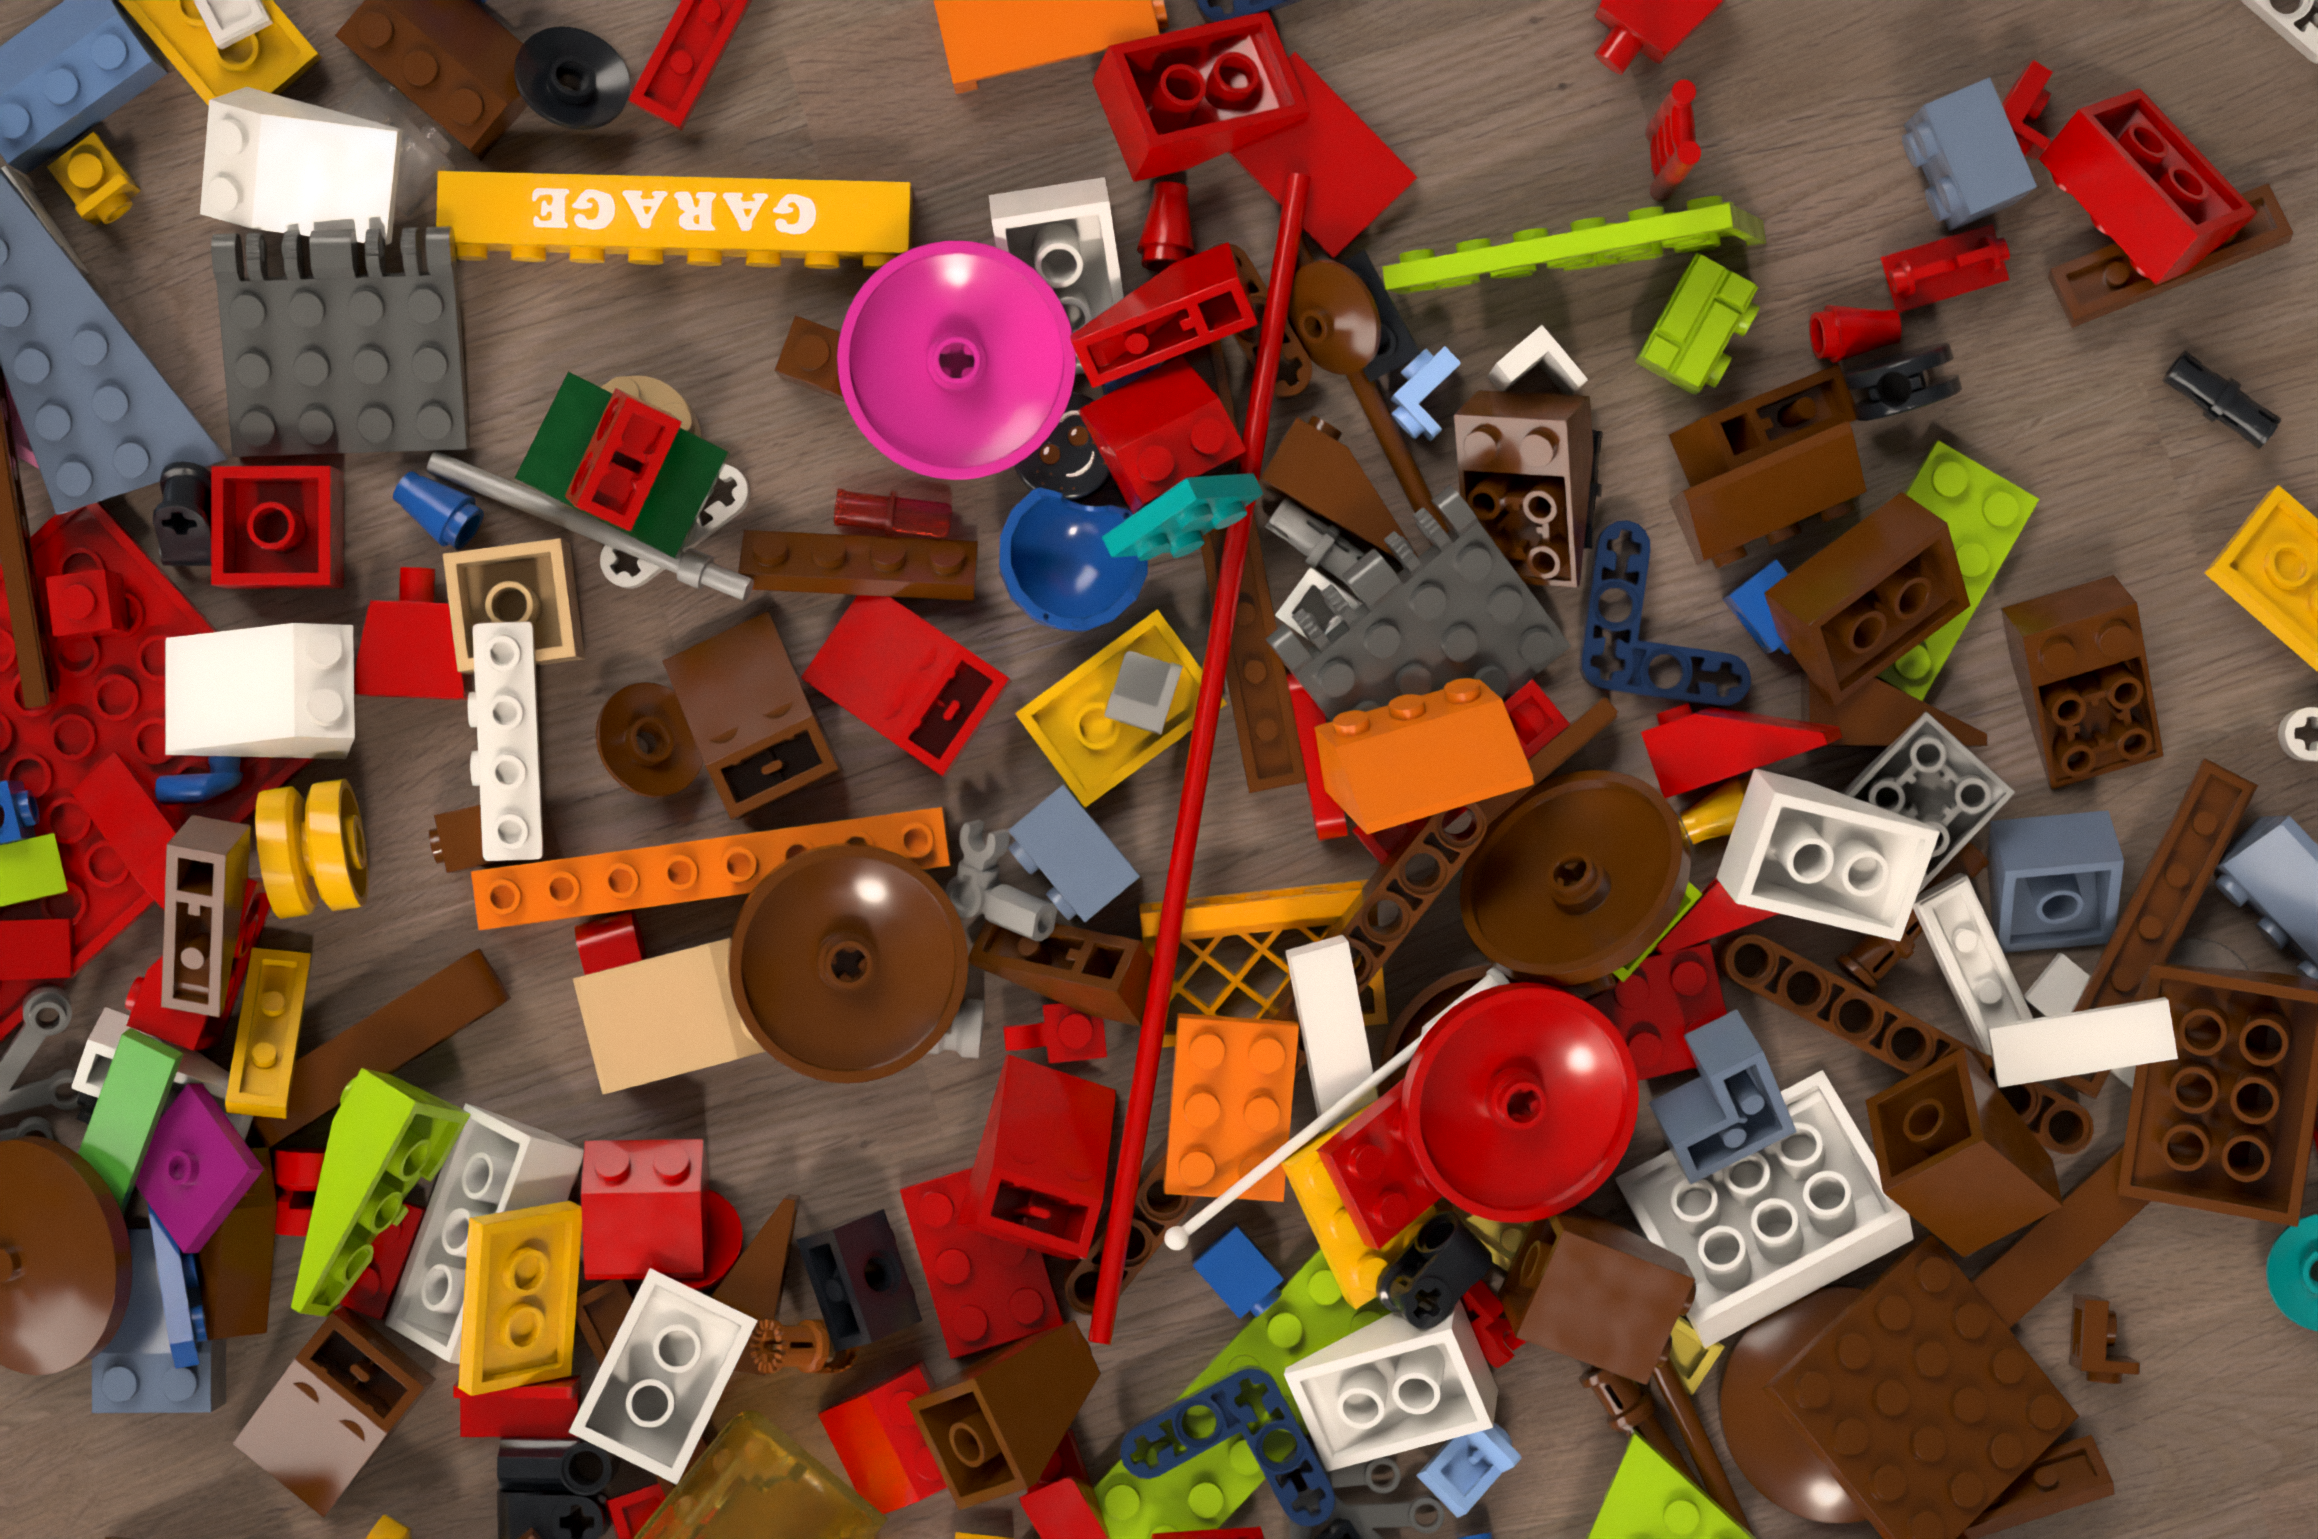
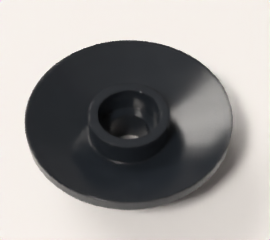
[514,26,630,130]

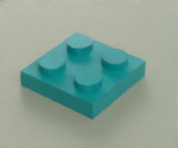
[1102,473,1263,561]

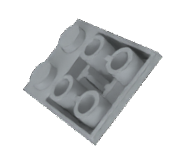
[1840,711,2015,895]

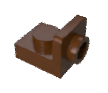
[2069,1294,2140,1384]

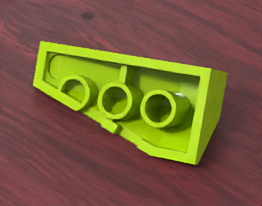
[291,1068,471,1317]

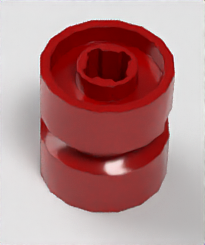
[274,1148,326,1237]

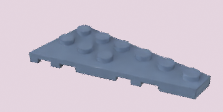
[0,168,228,515]

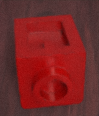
[2002,60,2053,160]

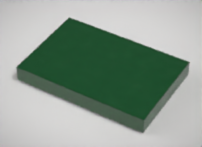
[515,371,730,560]

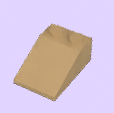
[573,938,766,1095]

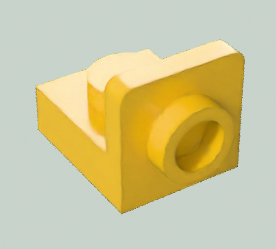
[47,131,141,226]

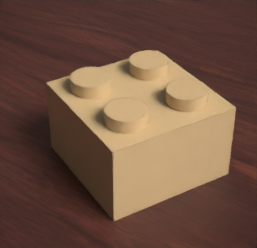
[443,538,585,675]

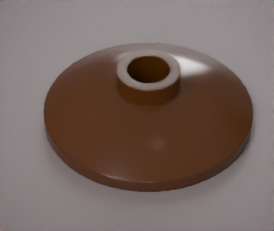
[1287,260,1381,375]
[596,682,704,798]

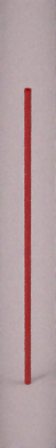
[1088,173,1311,1345]

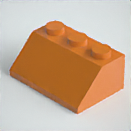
[1315,678,1534,834]

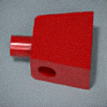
[1594,0,1726,75]
[354,567,473,700]

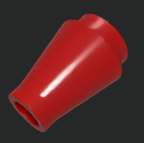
[1137,182,1195,272]
[1809,305,1902,363]

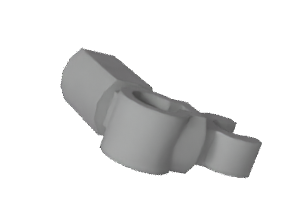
[946,820,1058,941]

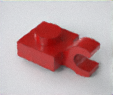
[1003,1003,1107,1064]
[1460,1279,1527,1368]

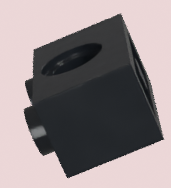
[797,1209,923,1352]

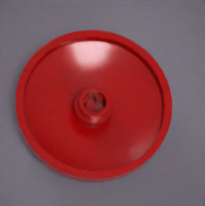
[1401,982,1639,1223]

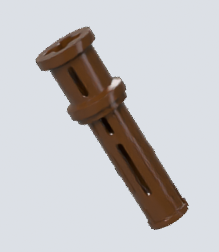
[1835,841,1989,995]
[1579,1365,1707,1494]

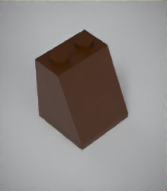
[1865,1047,2063,1257]
[1498,1205,1696,1385]
[907,1320,1101,1510]

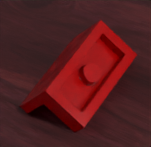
[453,1375,581,1438]

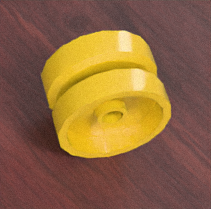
[255,778,369,919]

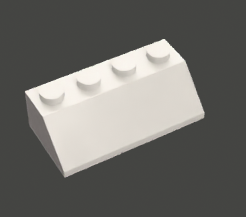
[385,1103,584,1364]

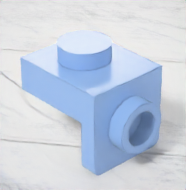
[1390,346,1461,441]
[1416,1423,1522,1518]

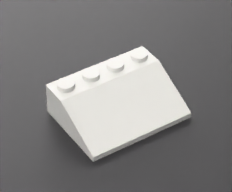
[1615,1070,1914,1348]

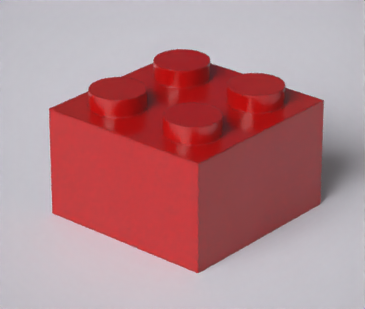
[211,466,344,589]

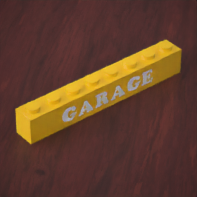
[436,171,914,270]

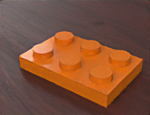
[1163,1013,1299,1202]

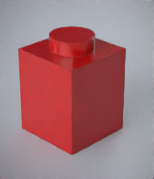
[45,569,129,640]

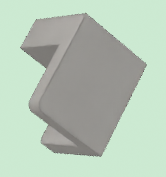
[1104,651,1183,735]

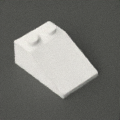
[200,87,403,245]
[989,177,1124,375]
[165,623,355,759]
[1716,768,1940,941]
[569,1268,758,1484]
[1284,1299,1498,1472]

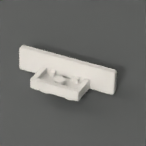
[468,621,544,861]

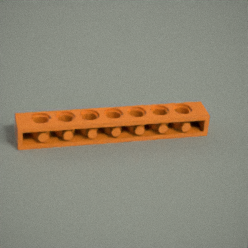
[471,807,953,930]

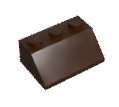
[335,0,528,161]
[1669,421,1867,569]
[1764,492,1971,707]

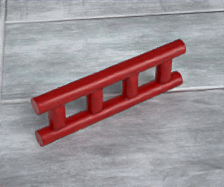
[1645,79,1701,202]

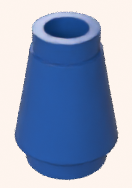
[393,471,484,549]

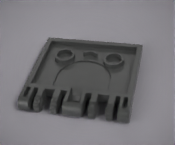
[211,226,470,457]
[1265,485,1571,722]

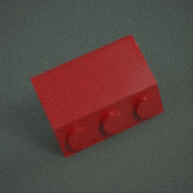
[2038,88,2258,285]

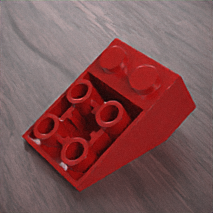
[801,595,1012,777]
[956,1054,1116,1260]

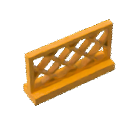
[1139,879,1388,1048]

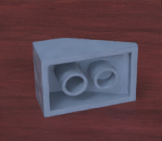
[92,1228,226,1413]

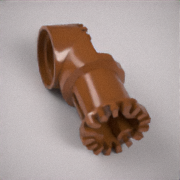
[750,1319,860,1374]

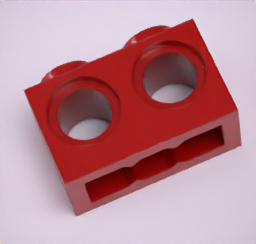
[565,388,682,532]

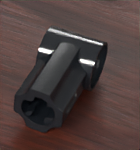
[497,1437,620,1496]

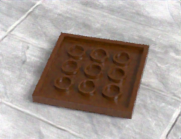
[1761,1234,2079,1539]

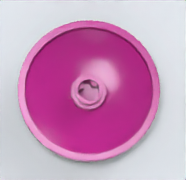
[837,241,1076,480]

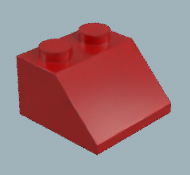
[1078,356,1247,515]
[581,1139,710,1280]
[818,1360,947,1519]

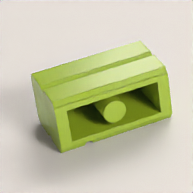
[1635,253,1760,395]

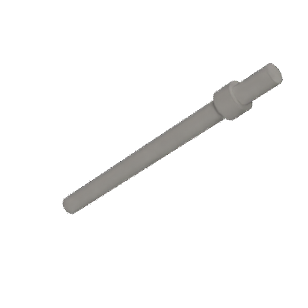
[427,451,754,601]

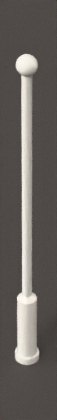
[1164,966,1510,1250]

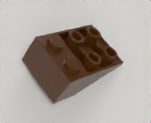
[1454,390,1593,588]
[2001,575,2164,790]
[662,611,843,820]
[232,1306,436,1518]

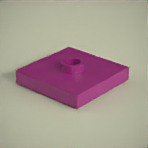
[135,1083,264,1253]

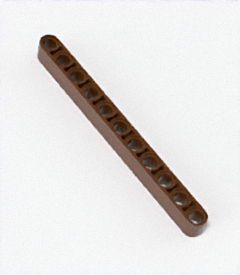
[1063,802,1487,1316]

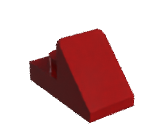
[1019,1428,1111,1539]

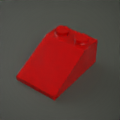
[1092,11,1310,182]
[125,877,272,1051]

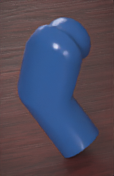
[155,756,244,805]

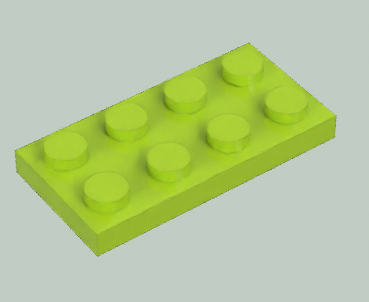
[1875,440,2040,701]

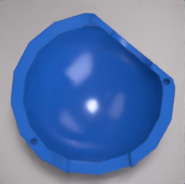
[999,487,1148,632]

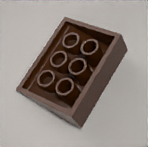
[2117,963,2318,1227]

